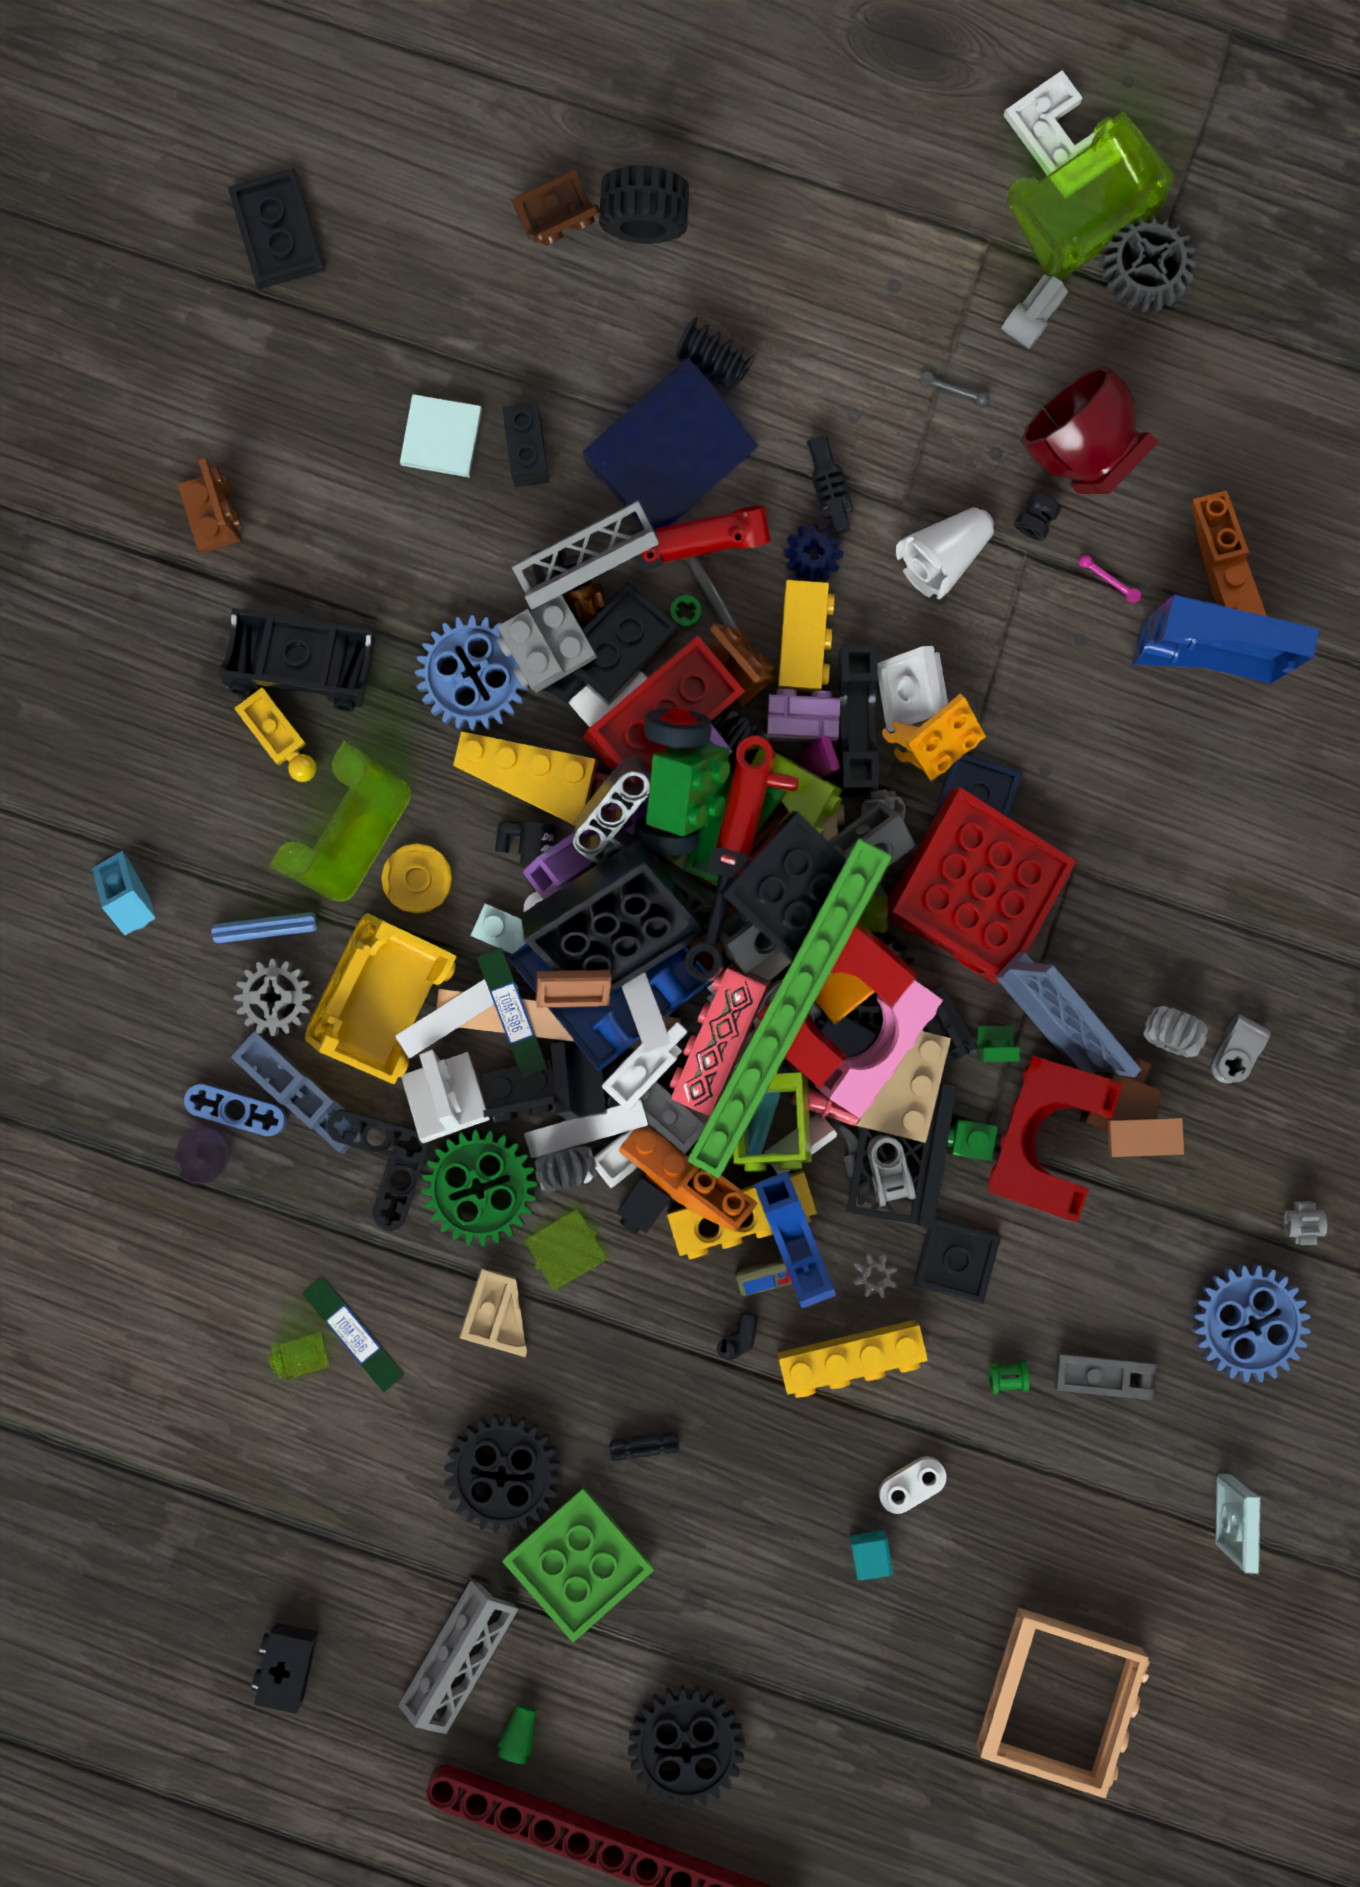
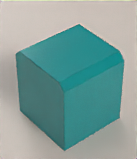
[849,1530,893,1580]

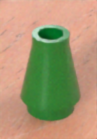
[497,1705,537,1764]

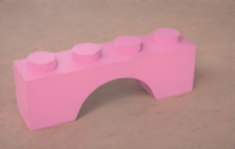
[815,981,943,1118]

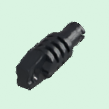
[806,435,854,535]

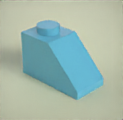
[92,851,156,935]

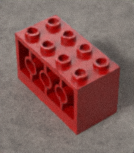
[582,636,745,783]

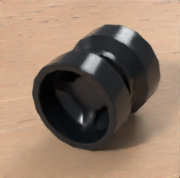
[1014,492,1062,541]

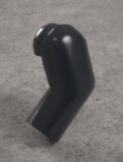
[717,1313,758,1360]

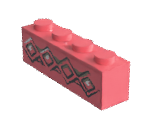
[670,964,771,1117]

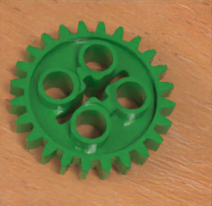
[421,1129,538,1246]

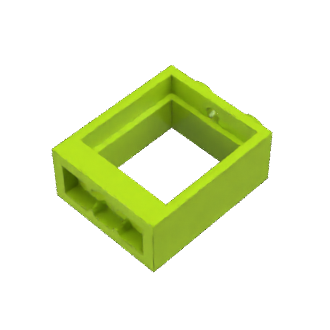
[733,1072,812,1172]

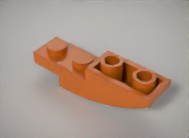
[1192,490,1267,616]
[618,1125,758,1232]

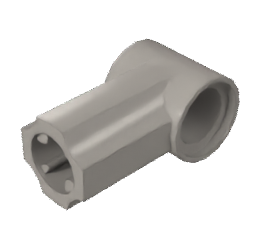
[1001,274,1068,349]

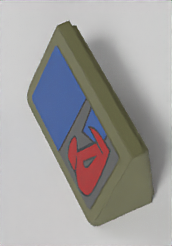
[735,1258,792,1296]

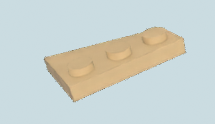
[855,1031,951,1143]

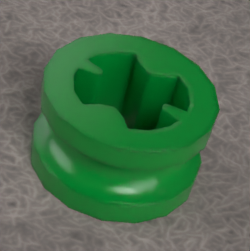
[670,595,702,629]

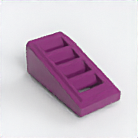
[799,735,840,781]

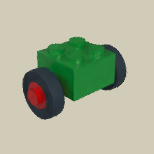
[633,708,730,855]

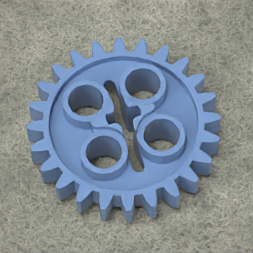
[415,615,529,732]
[1191,1264,1311,1383]

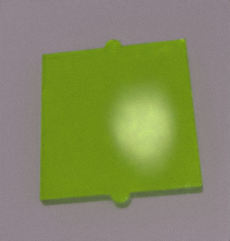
[524,1208,607,1291]

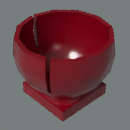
[1021,366,1158,494]

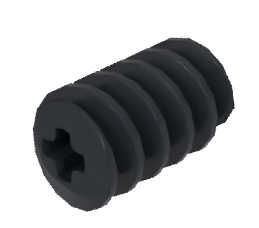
[676,317,756,391]

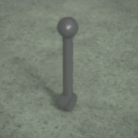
[920,371,990,406]

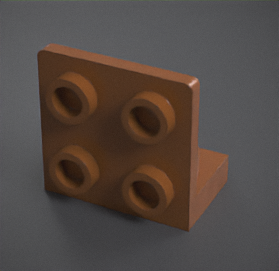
[178,457,242,553]
[707,624,777,707]

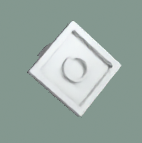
[877,646,948,732]
[401,1050,490,1143]

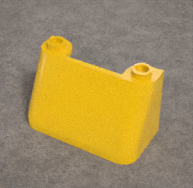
[305,913,457,1085]

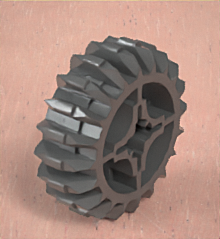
[1100,214,1197,313]

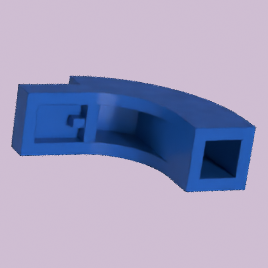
[754,1171,836,1309]

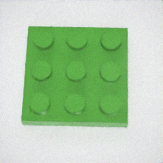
[502,1486,654,1643]

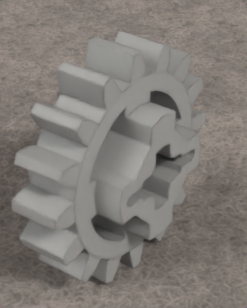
[234,959,314,1036]

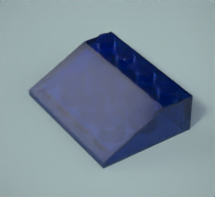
[582,358,758,529]

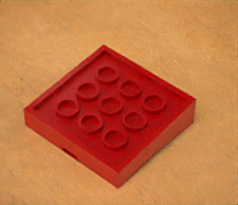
[878,787,1076,984]

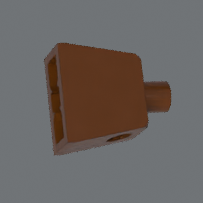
[1080,1057,1161,1132]

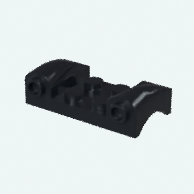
[219,608,376,712]

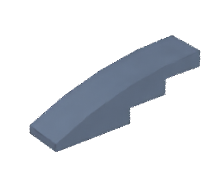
[231,1031,364,1154]

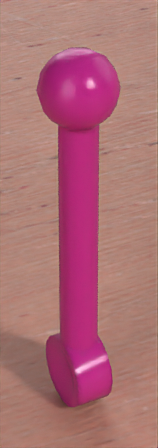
[1079,554,1141,604]

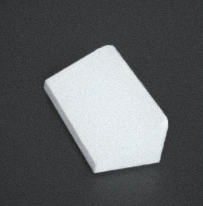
[764,1113,837,1175]

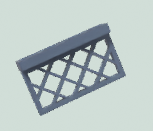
[995,952,1141,1078]

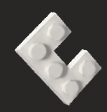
[1004,70,1123,199]

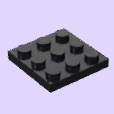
[719,810,847,963]

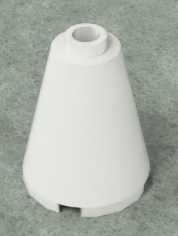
[896,507,994,599]

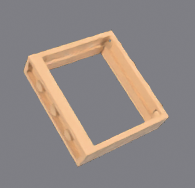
[976,1607,1149,1798]

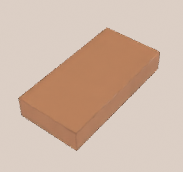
[536,970,611,1008]
[1108,1118,1184,1157]

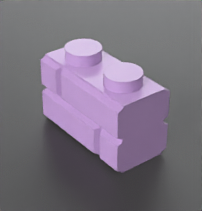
[766,689,840,744]

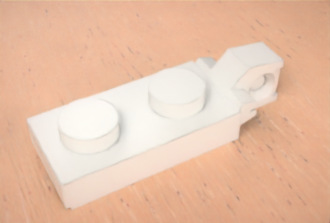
[601,1022,689,1111]

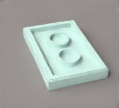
[1215,1474,1260,1574]

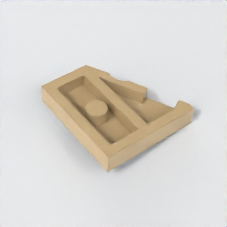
[459,1267,527,1357]

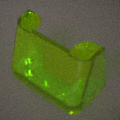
[1006,111,1175,281]
[269,741,411,902]

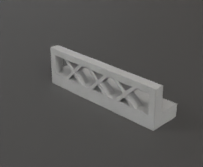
[512,500,659,610]
[398,1581,519,1734]

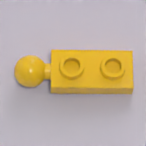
[234,687,317,782]

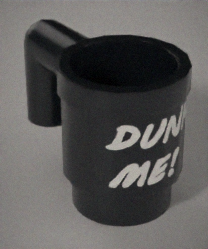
[495,821,556,866]

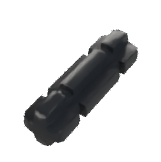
[609,1432,680,1461]

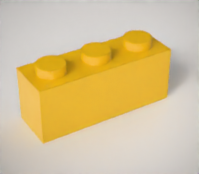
[778,580,835,694]

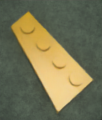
[453,731,598,826]

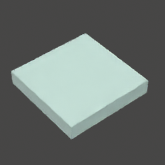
[400,394,482,477]

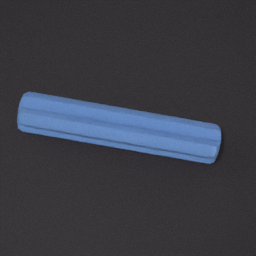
[212,912,317,943]

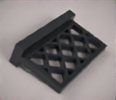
[846,1084,957,1228]

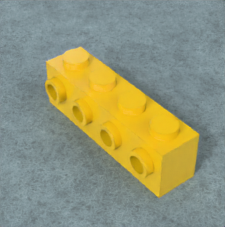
[777,1320,928,1398]

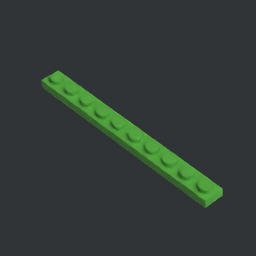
[687,838,893,1179]

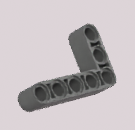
[573,757,715,928]

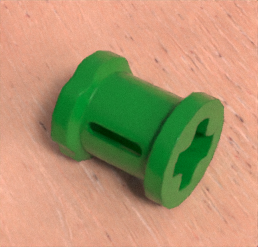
[988,1360,1029,1395]

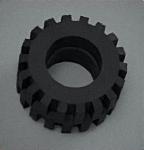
[599,165,689,244]

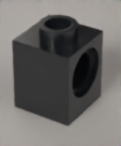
[617,1176,671,1234]

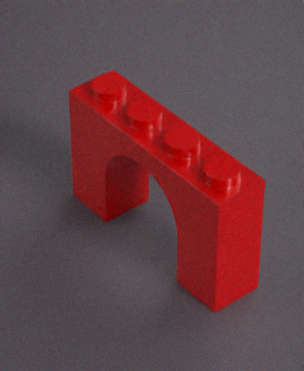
[754,921,919,1088]
[988,1056,1123,1223]

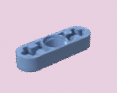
[184,1084,287,1136]

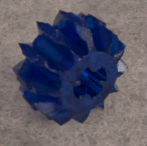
[783,523,843,582]

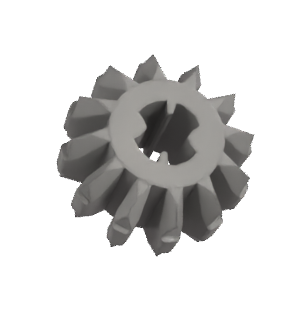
[1143,1006,1208,1057]

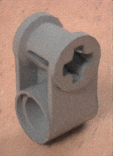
[1211,1014,1271,1084]
[867,1134,915,1207]

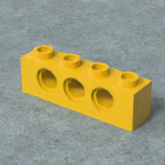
[667,1170,817,1259]

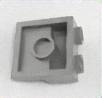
[496,594,598,693]

